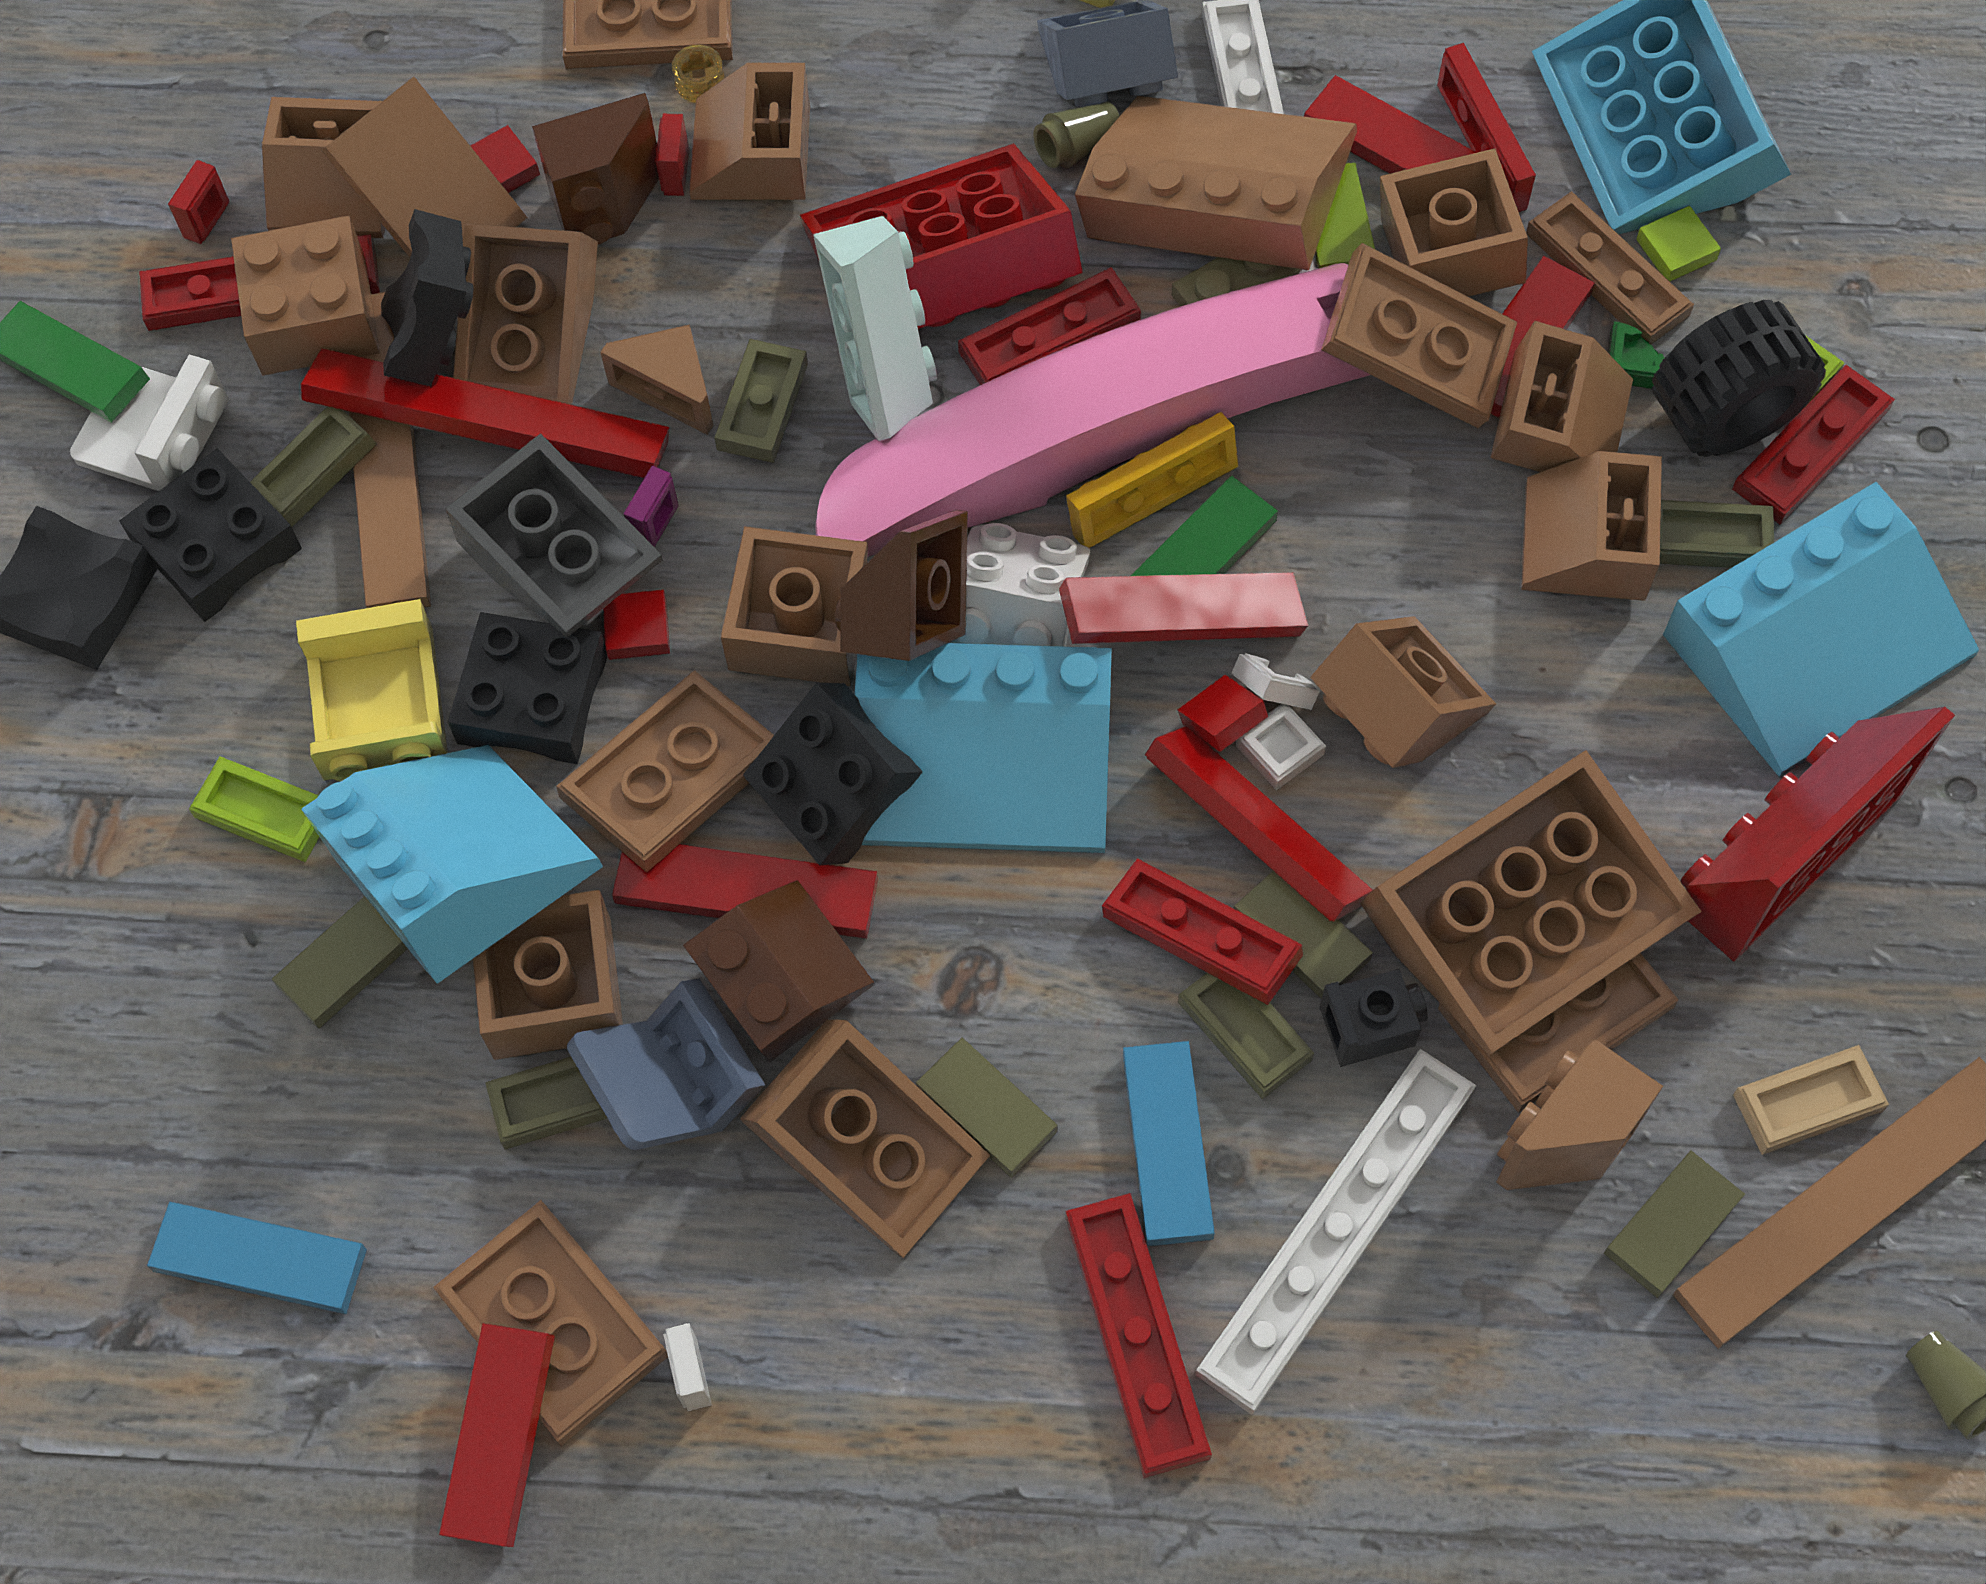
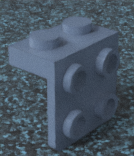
[567,978,765,1150]

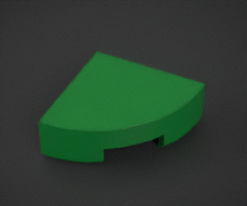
[1608,321,1664,389]

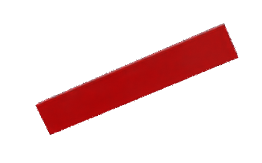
[301,348,669,478]

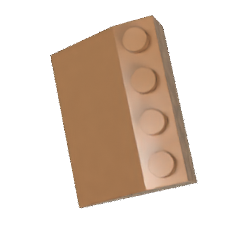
[1075,96,1357,270]
[1360,750,1701,1055]

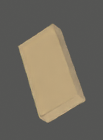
[1733,1045,1889,1155]

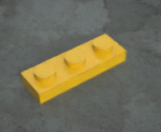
[1066,412,1238,548]

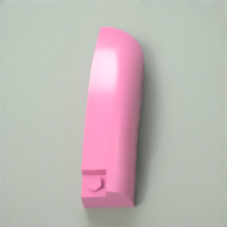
[815,263,1370,557]

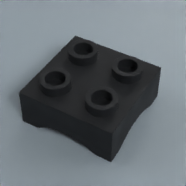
[381,209,474,387]
[119,448,302,622]
[0,506,157,670]
[447,612,607,764]
[743,682,923,865]

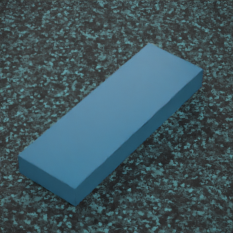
[1123,1041,1215,1247]
[147,1201,367,1314]

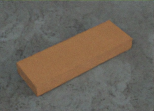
[1526,191,1694,344]

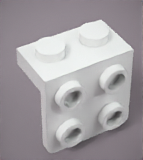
[70,354,230,491]
[949,523,1090,647]

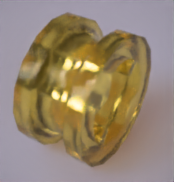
[672,45,725,103]

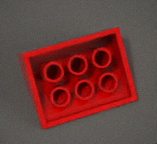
[800,143,1083,329]
[1680,706,1955,962]

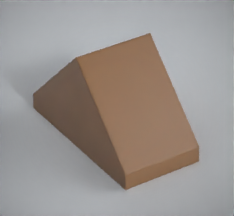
[600,324,714,435]

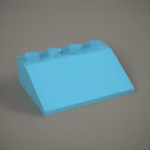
[1532,0,1791,235]
[1663,482,1979,777]
[855,643,1112,853]
[301,745,603,984]

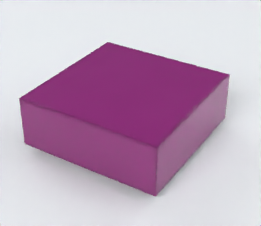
[623,466,679,547]

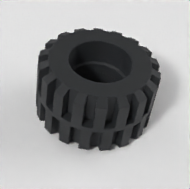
[1652,300,1826,457]

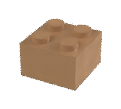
[1380,149,1528,297]
[231,216,380,376]
[473,890,623,1060]

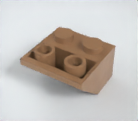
[690,63,810,200]
[262,97,385,239]
[1490,321,1633,472]
[1521,451,1662,601]
[1496,1038,1663,1190]

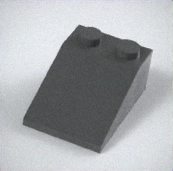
[445,433,663,638]

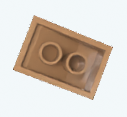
[453,223,598,405]
[740,1020,990,1258]

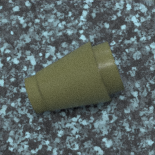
[1033,101,1120,169]
[1906,1331,1986,1440]

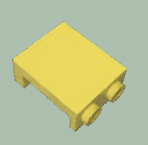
[296,599,448,781]

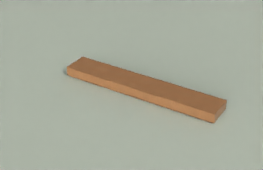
[349,292,431,608]
[1672,1057,1986,1349]

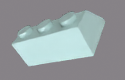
[813,216,937,441]

